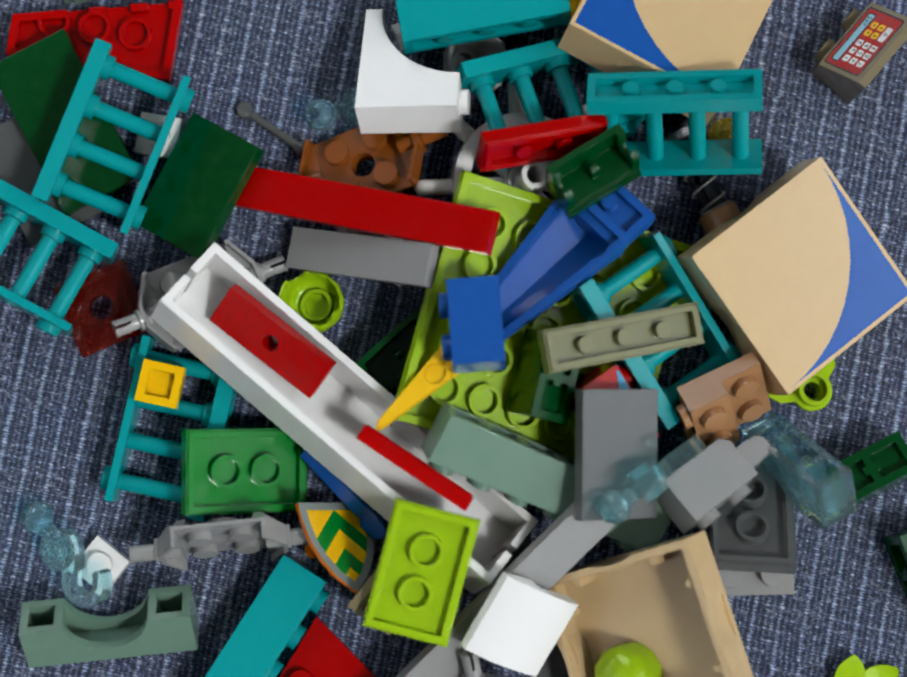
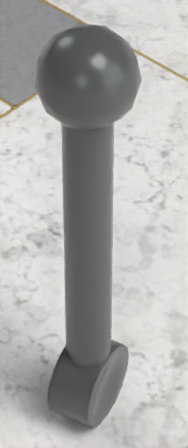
[237,102,305,157]

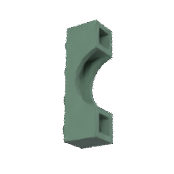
[18,584,199,668]

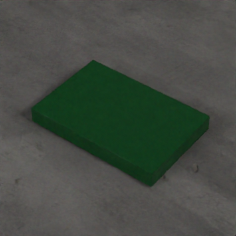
[141,113,264,259]

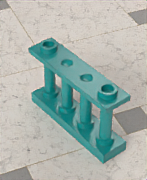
[31,38,195,235]
[455,38,645,171]
[586,69,763,176]
[0,179,119,338]
[569,231,741,430]
[100,335,238,522]

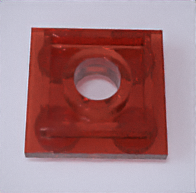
[54,260,146,358]

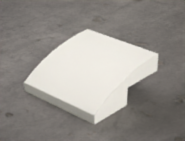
[460,571,579,677]

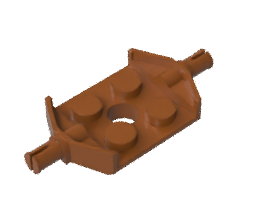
[298,126,449,193]

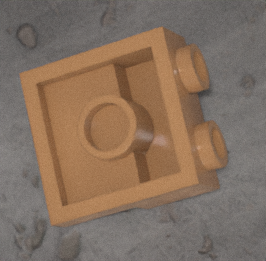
[675,351,772,452]

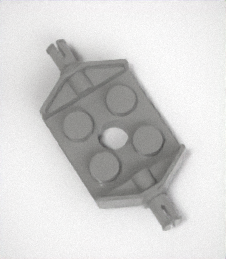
[111,239,288,353]
[129,511,308,571]

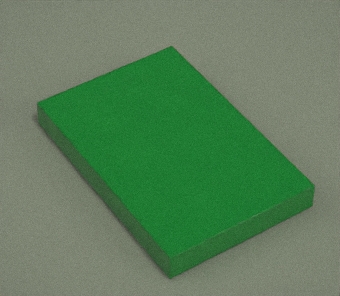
[181,427,307,516]

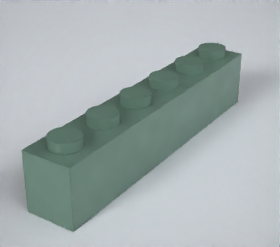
[421,402,671,552]

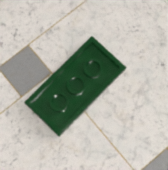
[0,28,137,216]

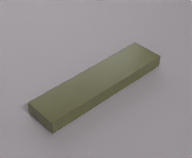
[536,302,705,374]

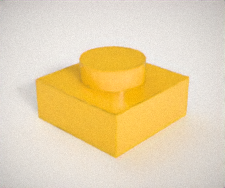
[134,359,187,410]

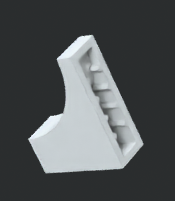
[354,9,471,134]

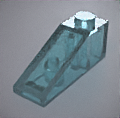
[742,412,858,529]

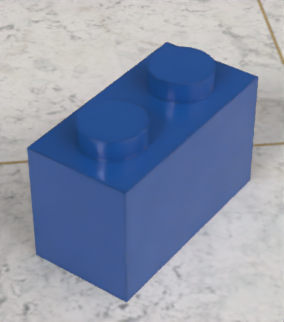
[438,275,506,374]

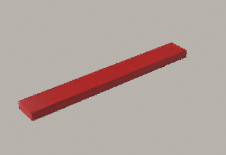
[235,167,501,256]

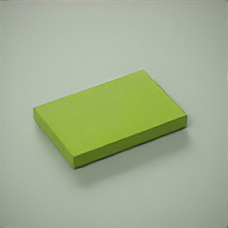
[362,497,481,647]

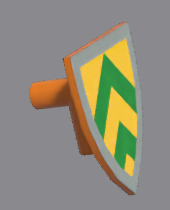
[295,502,374,594]

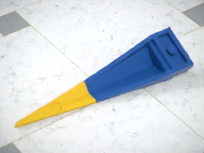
[376,187,655,431]

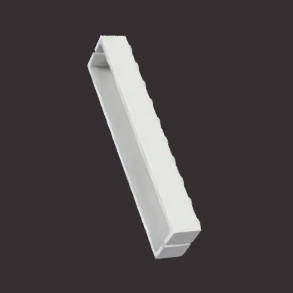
[151,242,538,595]

